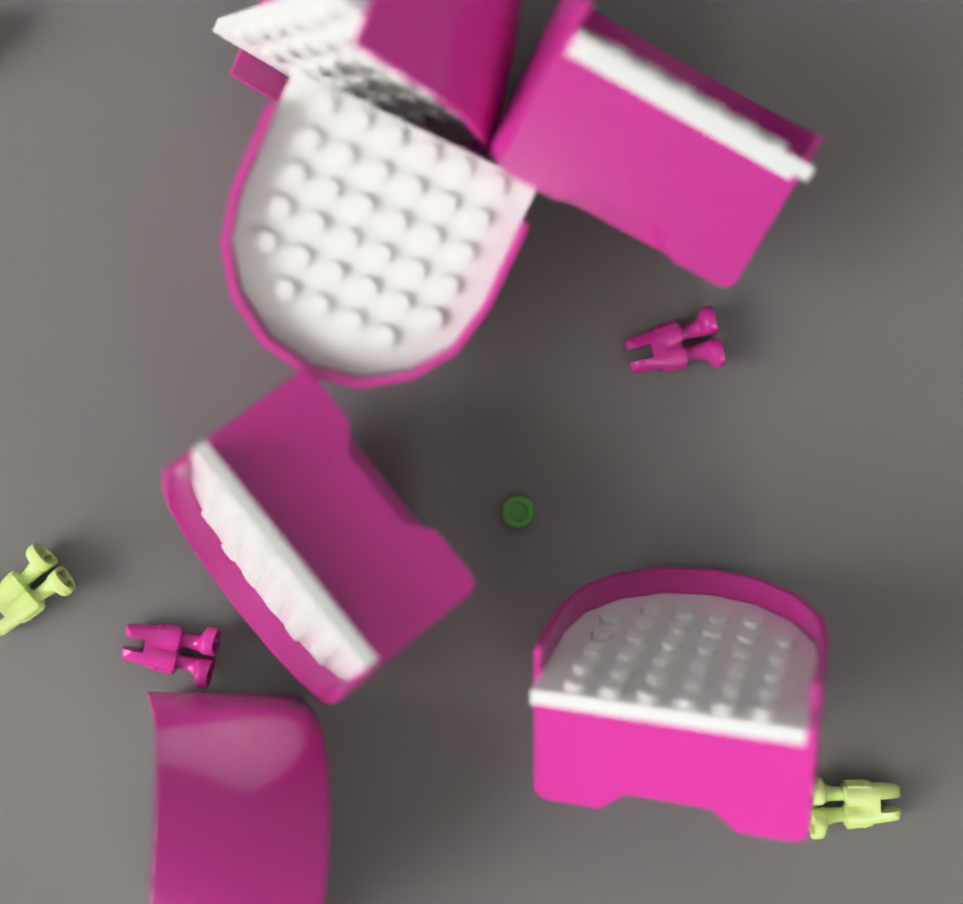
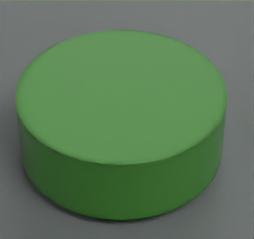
[502,495,535,528]

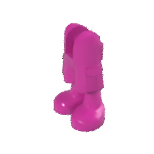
[625,305,726,373]
[121,623,221,689]

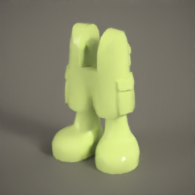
[0,543,76,637]
[809,777,901,839]

